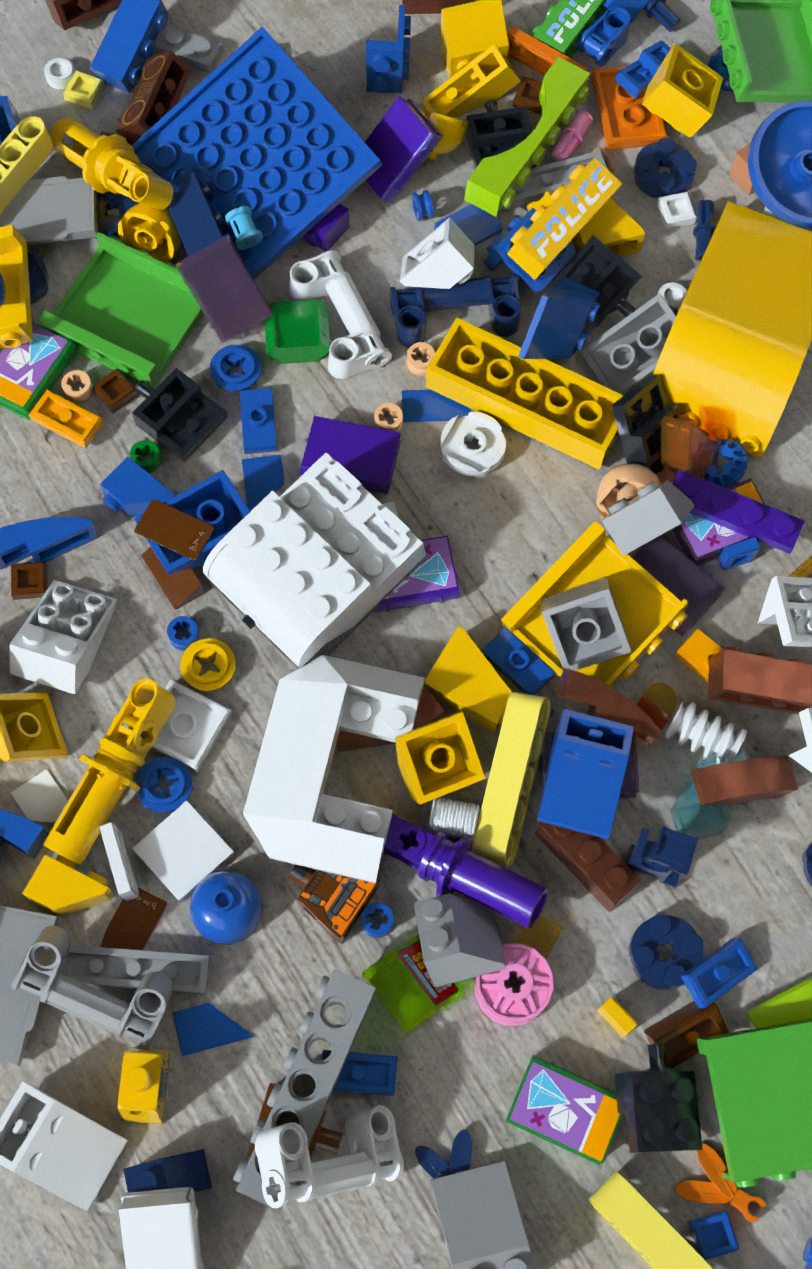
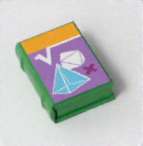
[0,322,77,420]
[505,1055,622,1165]

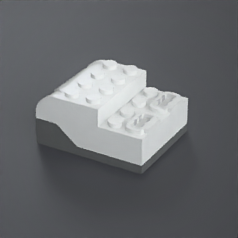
[203,453,427,669]

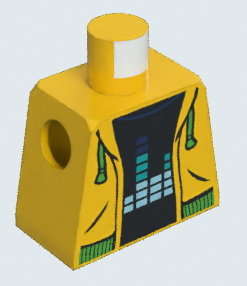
[118,1048,171,1124]

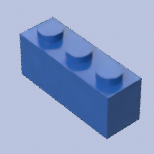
[90,0,169,94]

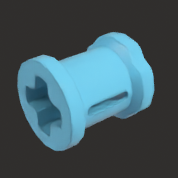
[225,206,263,250]

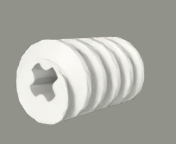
[665,701,747,765]

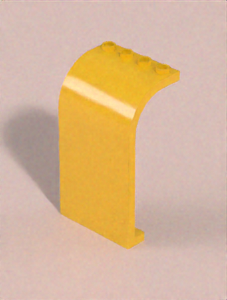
[653,201,812,458]

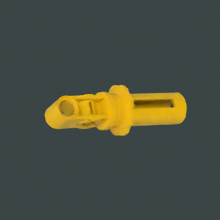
[50,117,173,210]
[43,678,175,865]

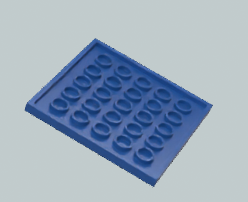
[132,27,383,280]

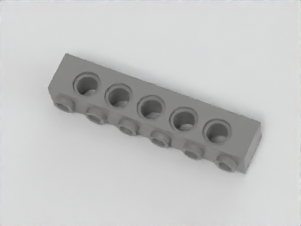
[233,969,376,1211]

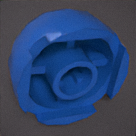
[190,870,263,945]

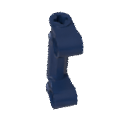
[390,273,521,347]

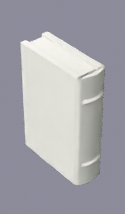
[119,1187,205,1269]

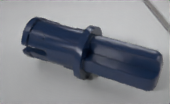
[643,0,681,32]
[693,200,717,262]

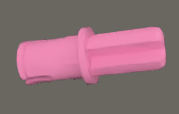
[551,110,593,162]

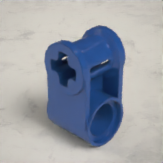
[576,7,631,67]

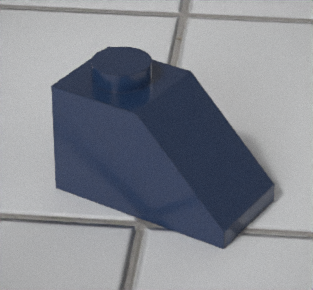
[123,1149,213,1193]

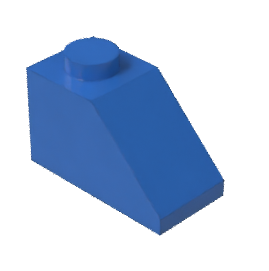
[100,457,176,518]

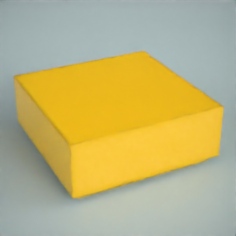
[597,997,637,1038]

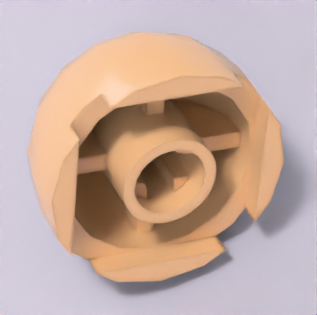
[596,463,661,519]

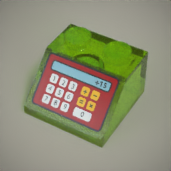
[362,935,465,1038]

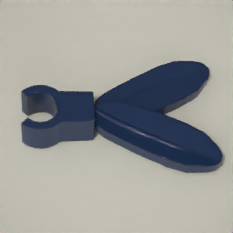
[415,1130,472,1178]

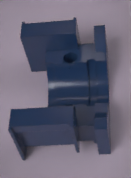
[625,826,698,889]

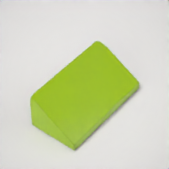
[746,978,812,1029]

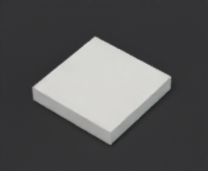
[140,679,232,773]
[132,801,234,903]

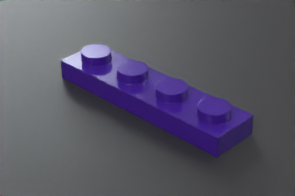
[673,470,805,554]

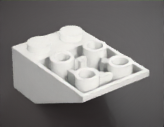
[10,580,117,694]
[0,1081,128,1212]

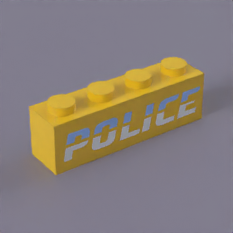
[507,157,623,280]

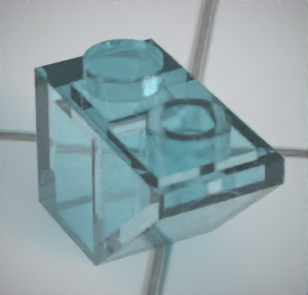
[670,758,730,840]

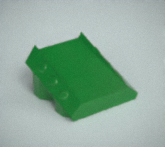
[264,299,331,364]

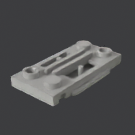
[0,176,98,245]
[0,905,59,1066]

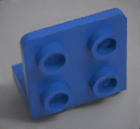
[366,5,411,93]
[483,207,576,292]

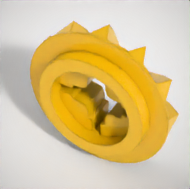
[180,638,236,693]

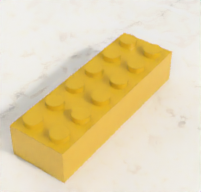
[425,318,624,470]

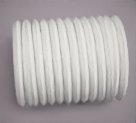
[427,797,480,839]

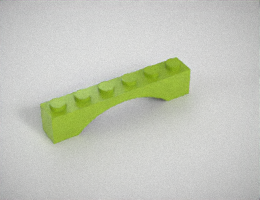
[464,57,590,217]

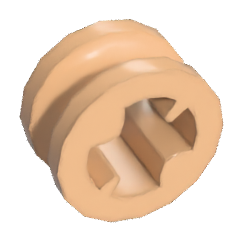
[407,342,435,375]
[62,370,93,403]
[374,403,403,433]

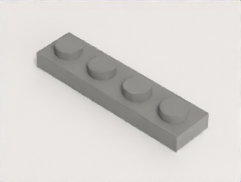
[101,6,223,74]
[501,150,608,211]
[59,945,210,995]

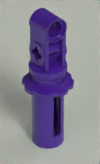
[383,813,549,929]

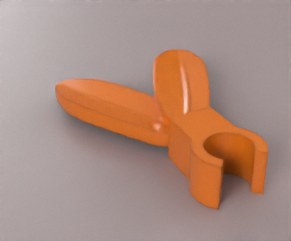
[674,1143,767,1223]

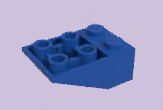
[537,709,634,839]

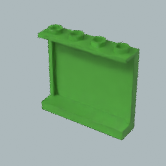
[710,0,812,103]
[37,232,208,388]
[697,1018,812,1187]

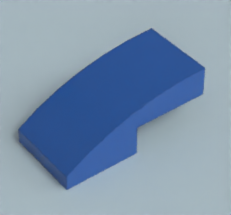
[615,40,671,99]

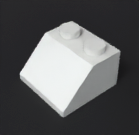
[400,217,474,289]

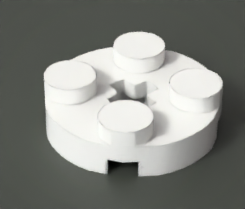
[440,412,506,478]

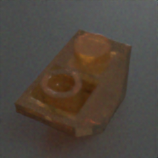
[661,415,718,479]

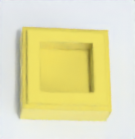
[63,70,105,109]

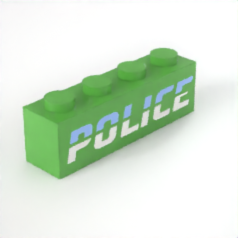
[531,0,607,58]

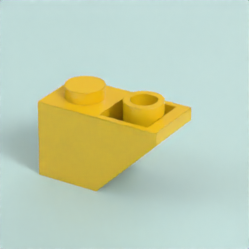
[22,855,114,916]

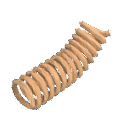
[594,147,616,173]

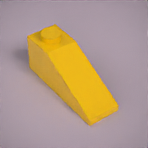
[421,44,521,118]

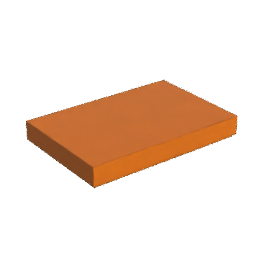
[591,66,668,151]

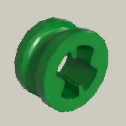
[130,440,161,473]

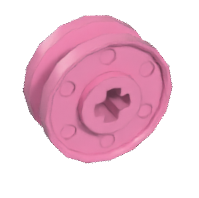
[474,944,554,1026]

